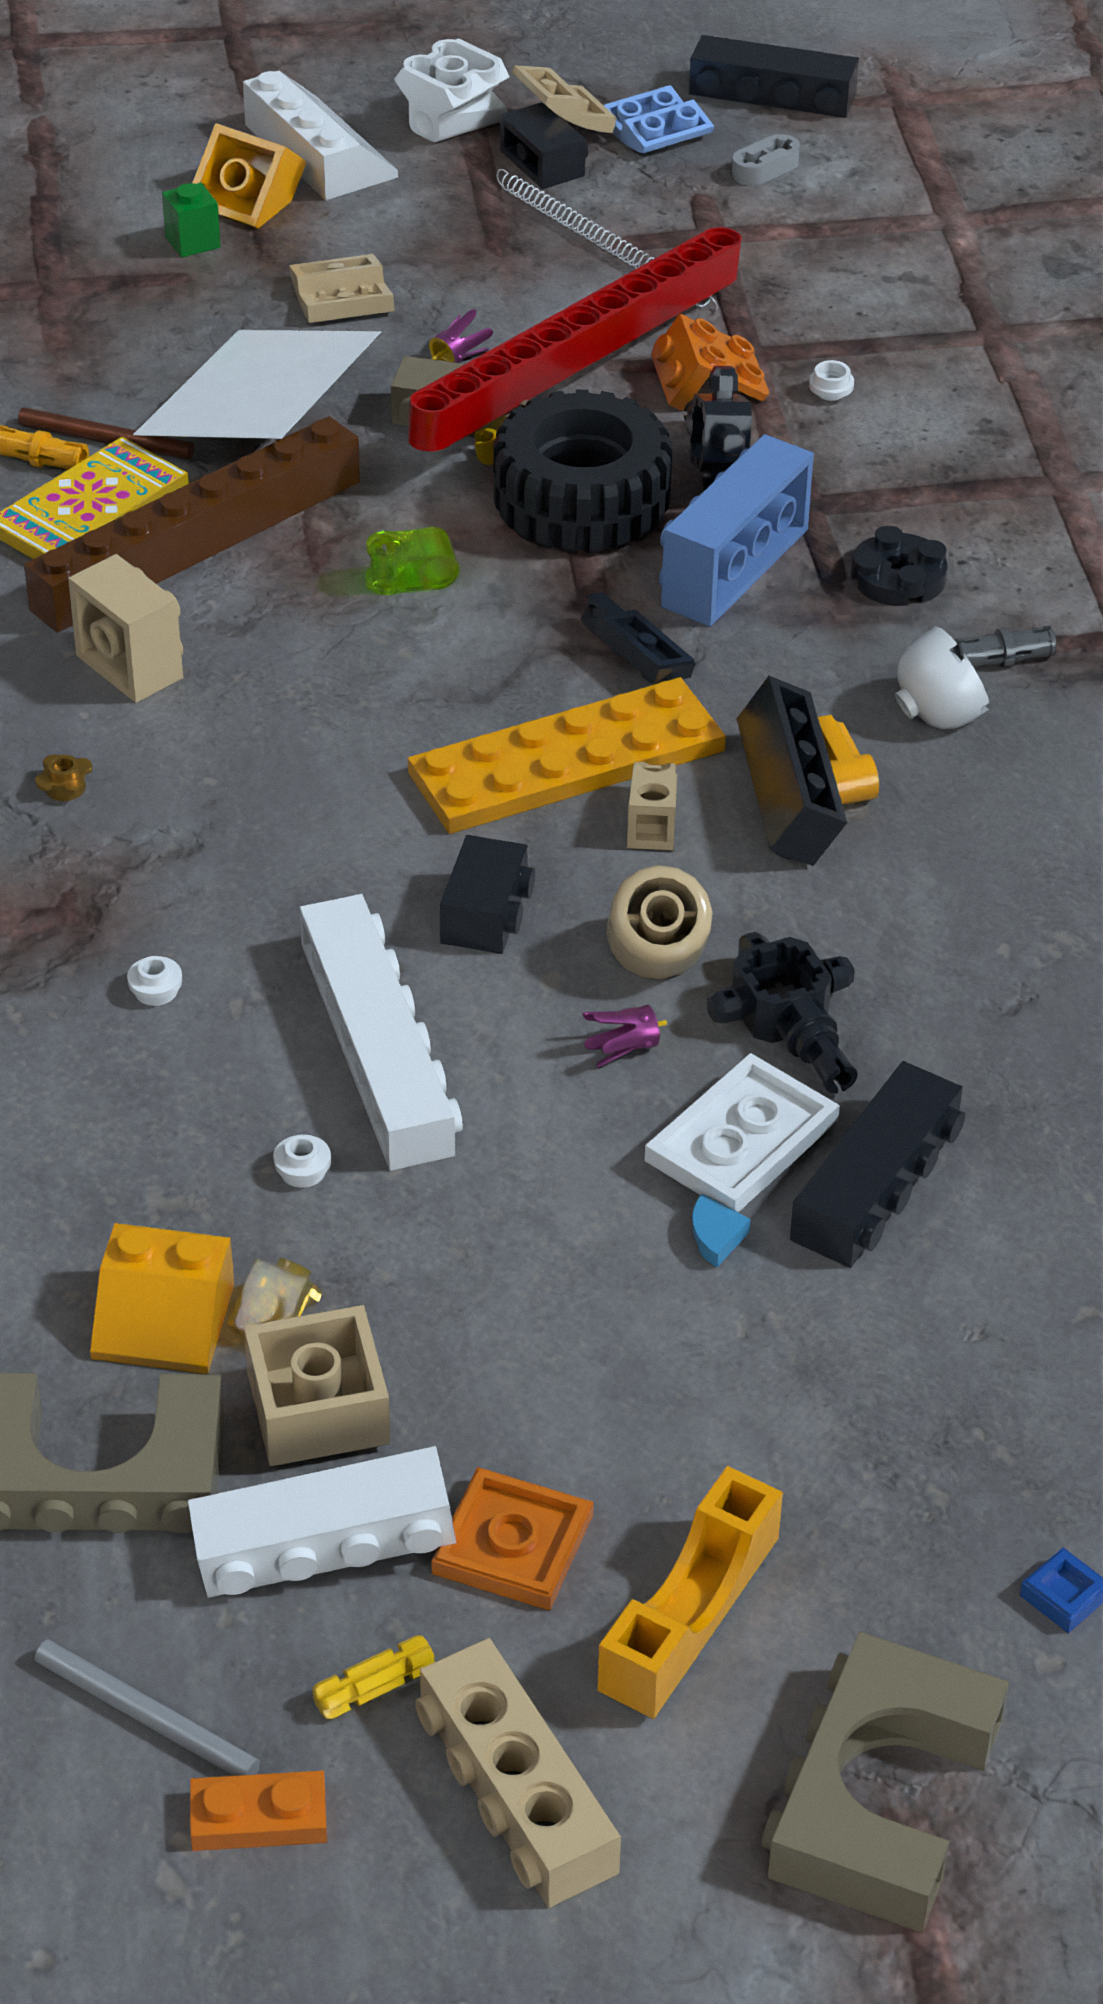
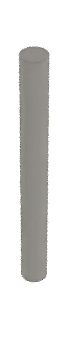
[35,1639,261,1776]

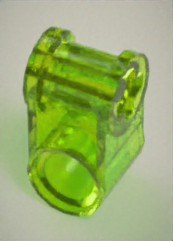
[365,527,460,595]

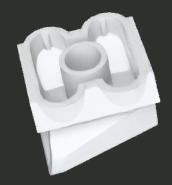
[394,38,509,143]

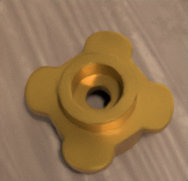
[35,754,93,801]

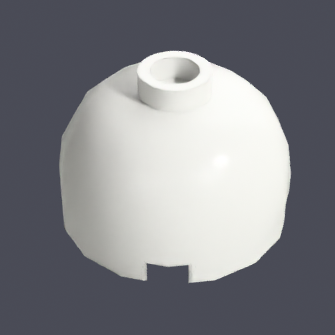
[895,626,989,730]

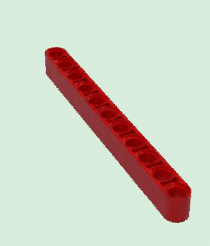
[408,227,742,452]

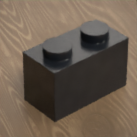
[500,102,588,189]
[440,835,535,954]

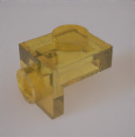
[227,1257,323,1333]

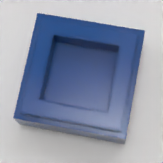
[1020,1547,1103,1633]

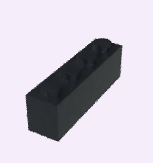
[689,35,859,118]
[736,676,848,866]
[790,1061,965,1268]

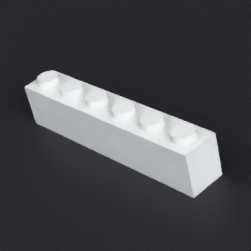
[300,894,463,1171]

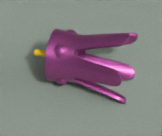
[429,309,493,363]
[582,1004,667,1068]

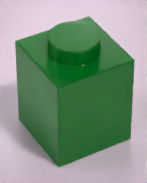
[162,182,221,258]

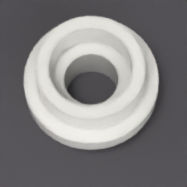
[809,360,854,401]
[127,956,182,1006]
[273,1135,331,1188]

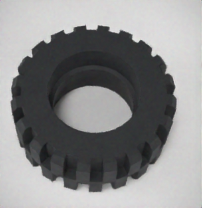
[493,389,672,554]

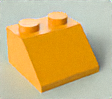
[192,123,307,229]
[90,1223,234,1374]

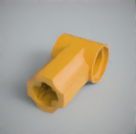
[818,715,879,805]

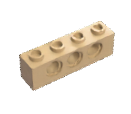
[415,1637,621,1909]

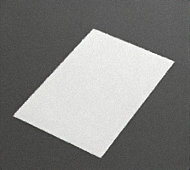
[133,330,381,439]

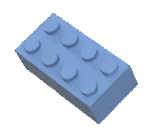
[659,434,814,627]

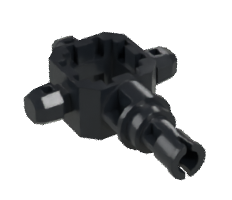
[683,366,752,491]
[707,932,858,1094]

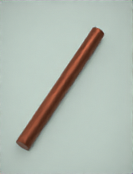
[18,407,194,460]

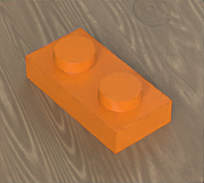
[190,1770,327,1851]

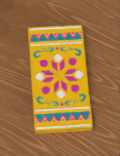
[0,437,189,559]

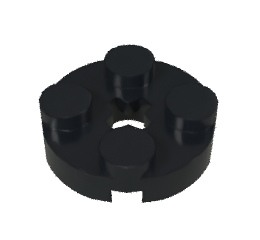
[851,526,948,606]

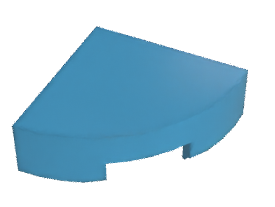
[692,1194,750,1267]

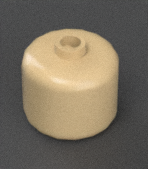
[606,865,713,979]

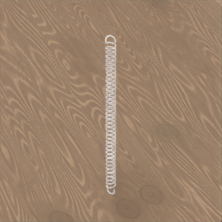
[497,169,718,312]

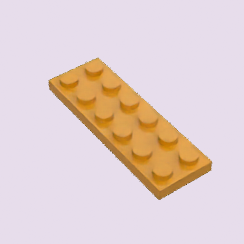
[407,677,726,834]

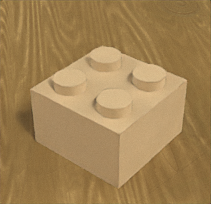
[68,554,184,703]
[244,1305,391,1466]

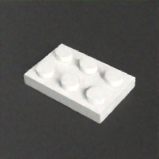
[645,1053,840,1212]

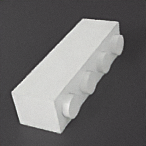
[188,1446,456,1598]

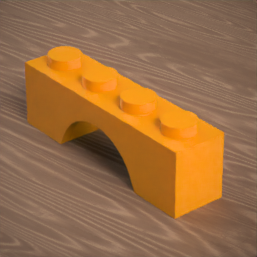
[597,1466,783,1719]

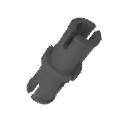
[953,625,1056,668]

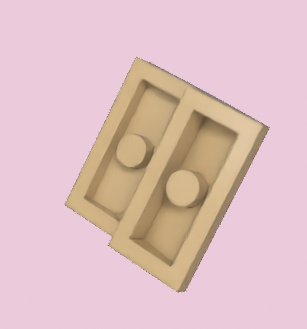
[512,65,617,133]
[289,254,395,323]

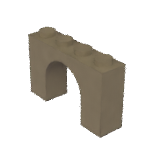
[0,1373,224,1533]
[761,1631,1010,1933]

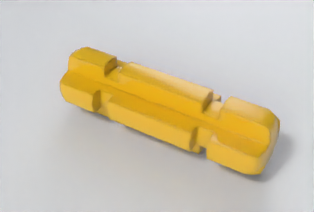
[312,1635,435,1719]

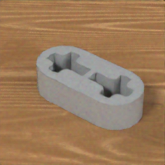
[732,134,800,186]

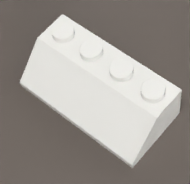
[243,71,398,201]

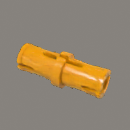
[0,425,89,470]

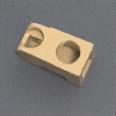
[627,762,677,851]

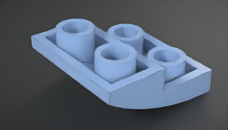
[604,85,714,153]

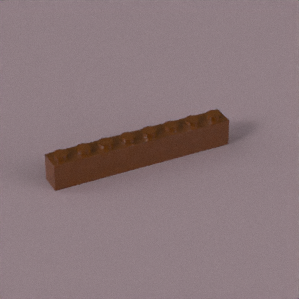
[24,416,360,633]

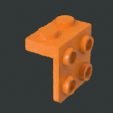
[651,314,769,411]

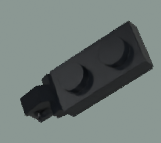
[581,592,696,684]

